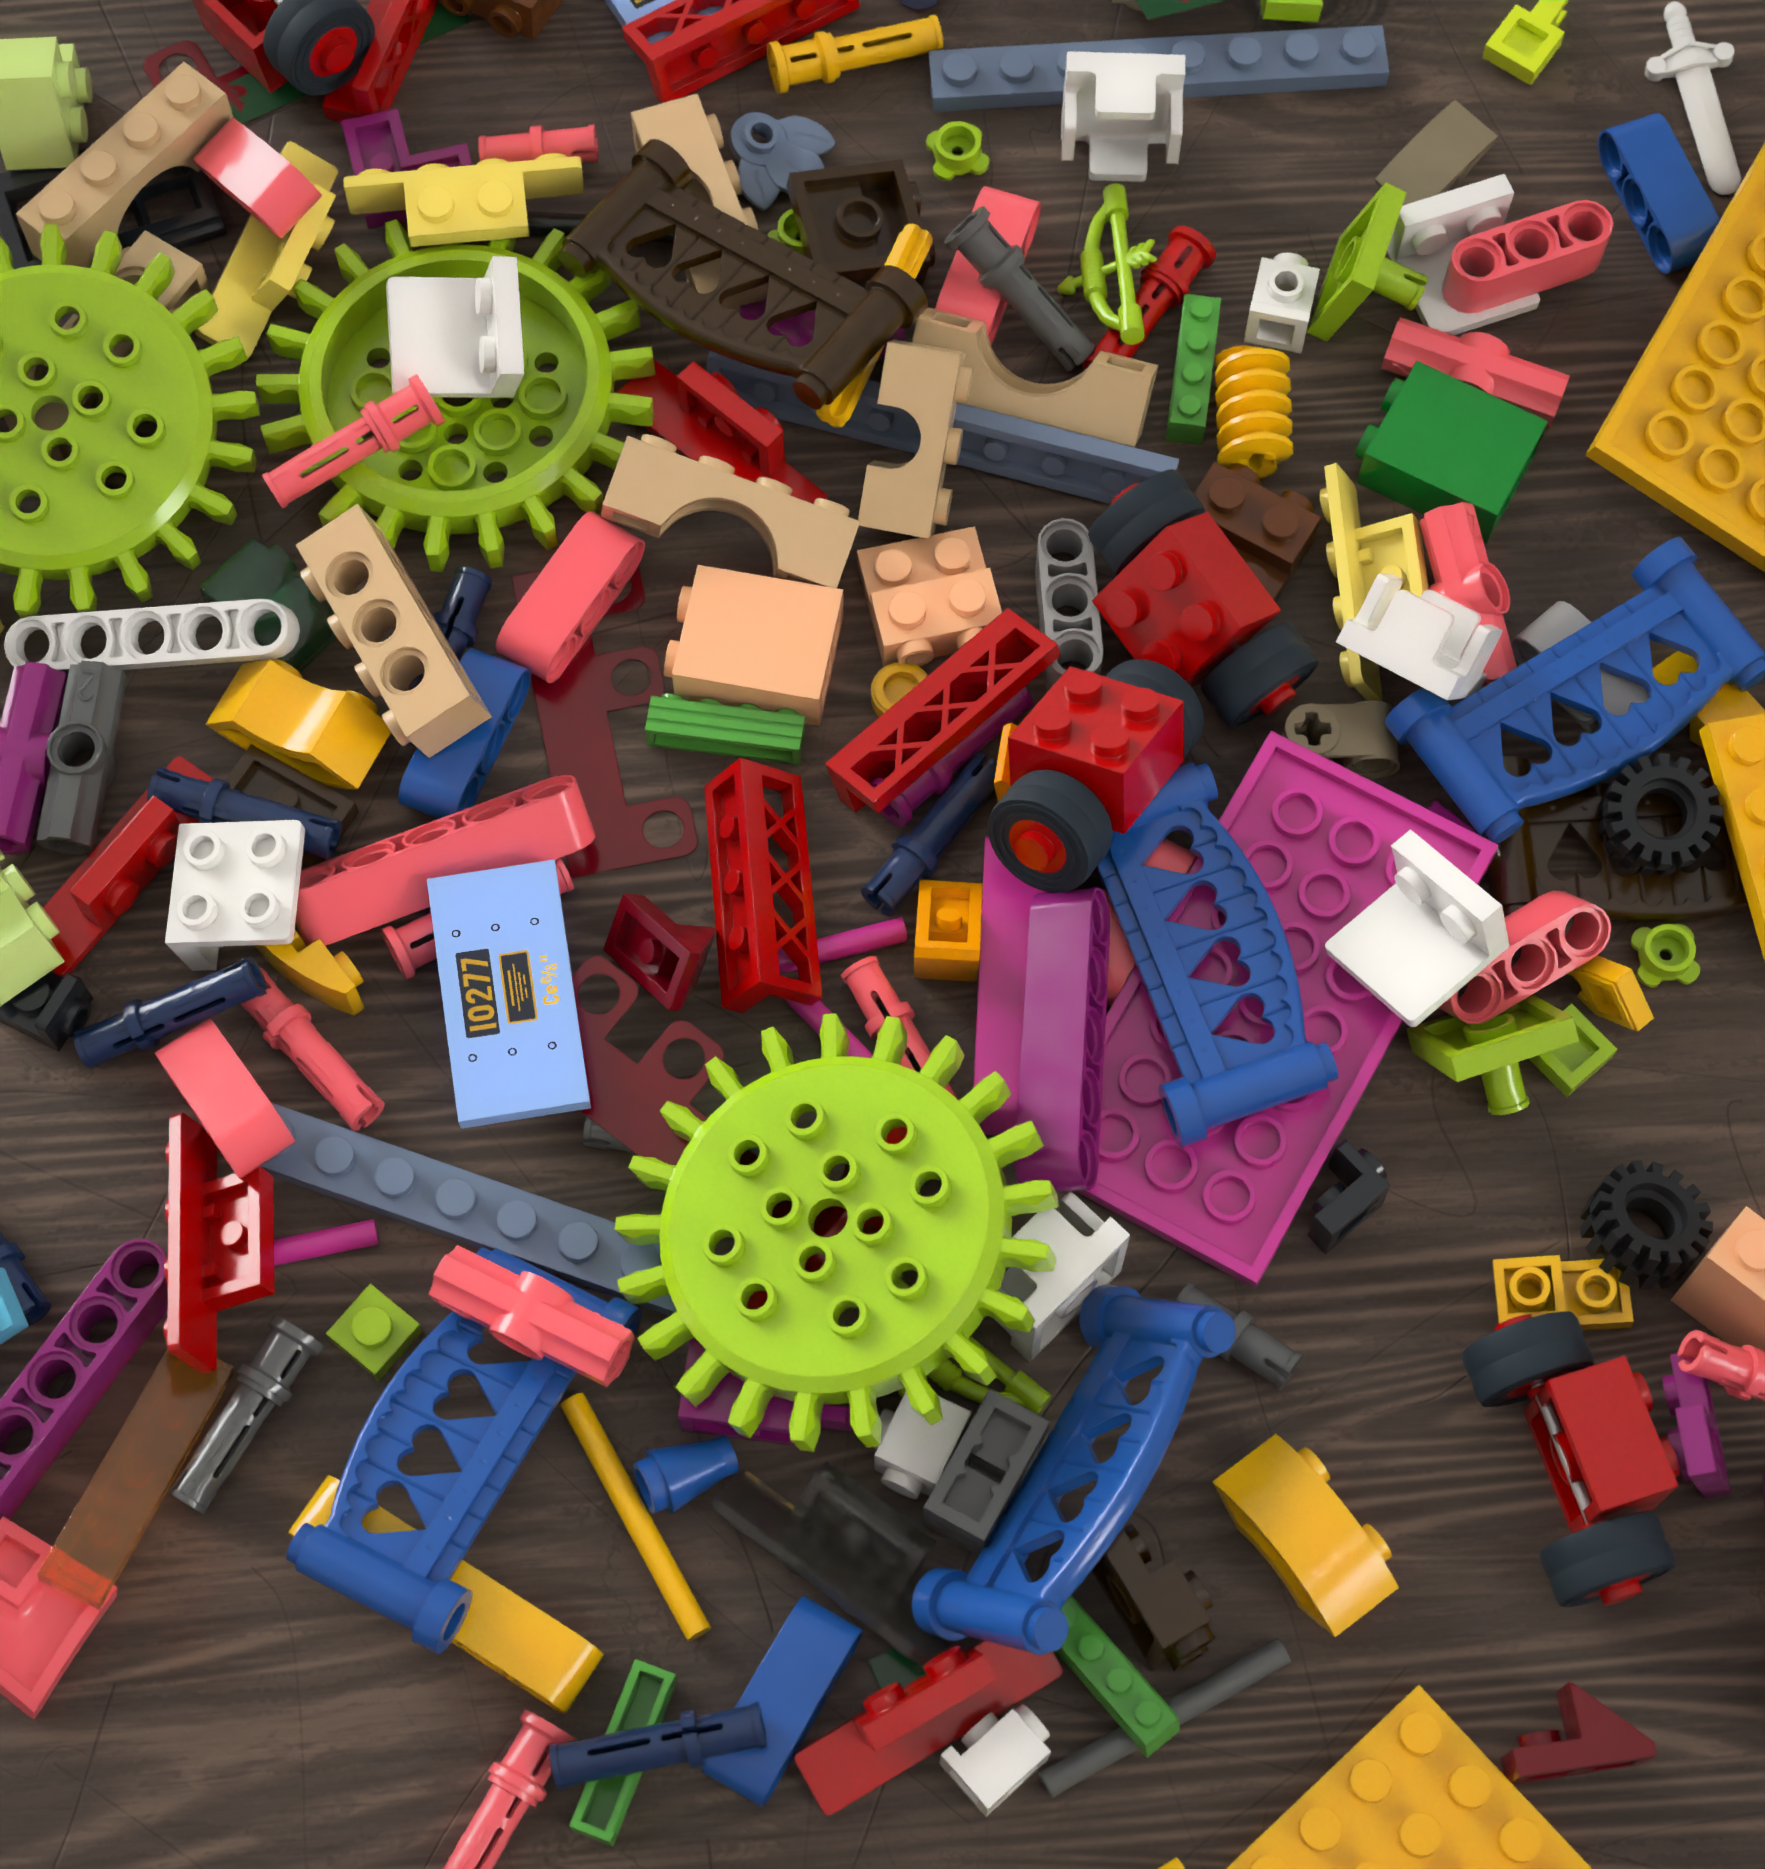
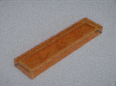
[37,1348,234,1610]

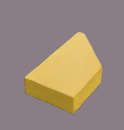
[1567,955,1654,1031]

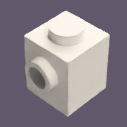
[874,1392,971,1499]

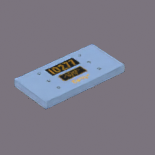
[427,859,591,1129]

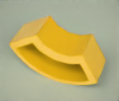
[205,659,391,789]
[1213,1434,1399,1637]

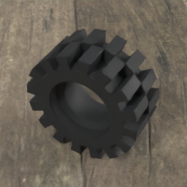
[1597,753,1723,877]
[1580,1160,1713,1290]

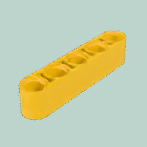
[288,1475,604,1715]

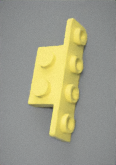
[195,141,338,359]
[343,153,584,247]
[1320,463,1429,701]

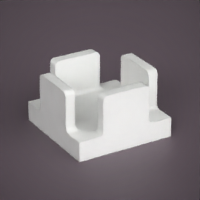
[1061,51,1185,182]
[1336,573,1503,700]
[995,1191,1130,1363]

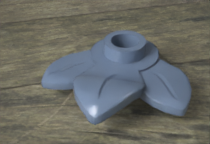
[729,112,835,211]

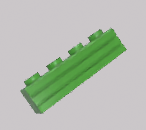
[1165,294,1221,445]
[645,693,806,766]
[1056,1595,1180,1758]
[569,1659,678,1847]

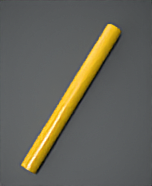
[560,1392,711,1641]

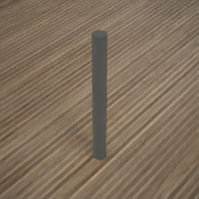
[1038,1638,1291,1798]

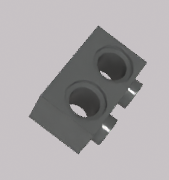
[922,1389,1050,1555]

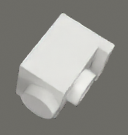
[1244,252,1320,353]
[939,1704,1051,1817]

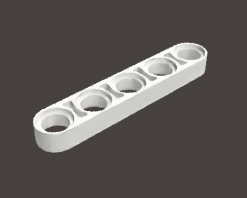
[4,599,300,674]

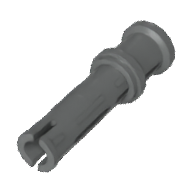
[944,206,1095,372]
[167,1315,324,1515]

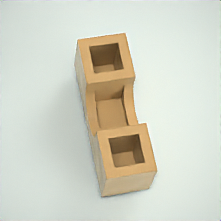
[858,339,974,539]

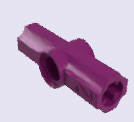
[0,662,68,856]

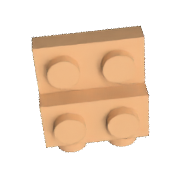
[857,526,1002,667]

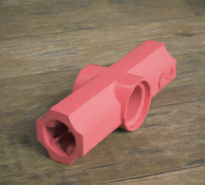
[1381,317,1570,427]
[1419,502,1517,689]
[429,1245,635,1387]

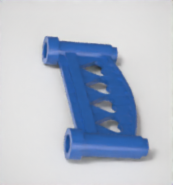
[1384,537,1765,844]
[1096,762,1338,1148]
[286,1247,642,1654]
[912,1284,1236,1655]

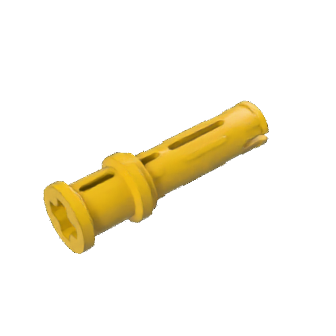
[767,15,943,94]

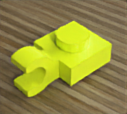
[1482,0,1569,85]

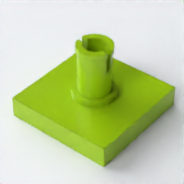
[1306,182,1428,342]
[1406,994,1579,1115]

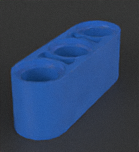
[1598,113,1720,274]
[398,648,531,819]
[701,1595,864,1808]

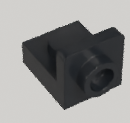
[0,971,93,1052]
[1307,1139,1390,1255]

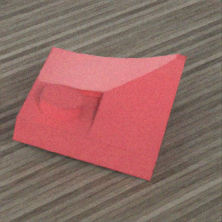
[0,1516,117,1719]

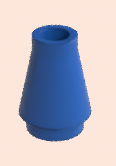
[633,1434,739,1514]

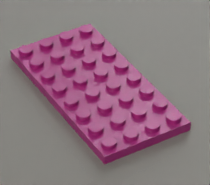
[1075,731,1499,1289]

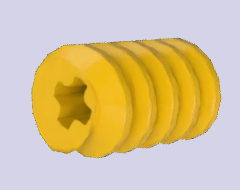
[1215,345,1293,479]

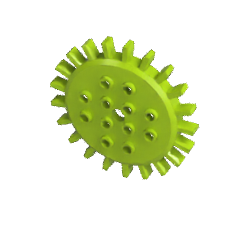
[256,219,655,572]
[0,224,260,619]
[615,1013,1059,1452]

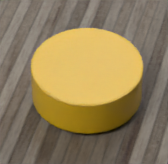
[871,662,928,717]

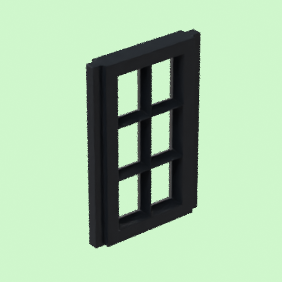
[0,147,227,269]

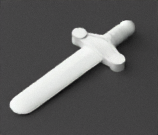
[1645,2,1741,195]

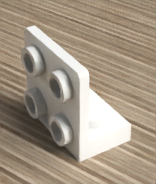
[1387,174,1540,335]
[386,256,524,398]
[165,820,305,971]
[1325,829,1510,1027]

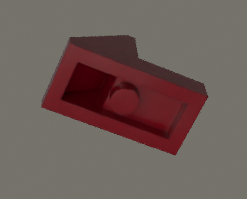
[603,893,717,1011]
[1501,1682,1657,1785]

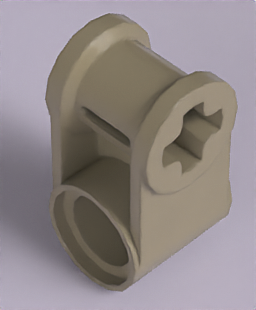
[1281,700,1400,780]

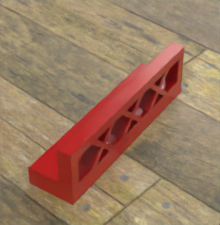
[322,0,439,123]
[621,0,860,103]
[825,608,1061,813]
[704,758,823,1013]

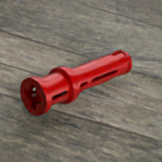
[1082,225,1217,370]

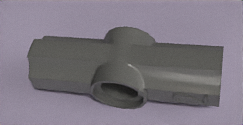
[36,660,127,856]

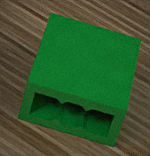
[1355,361,1548,544]

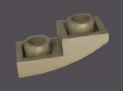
[1375,100,1498,205]

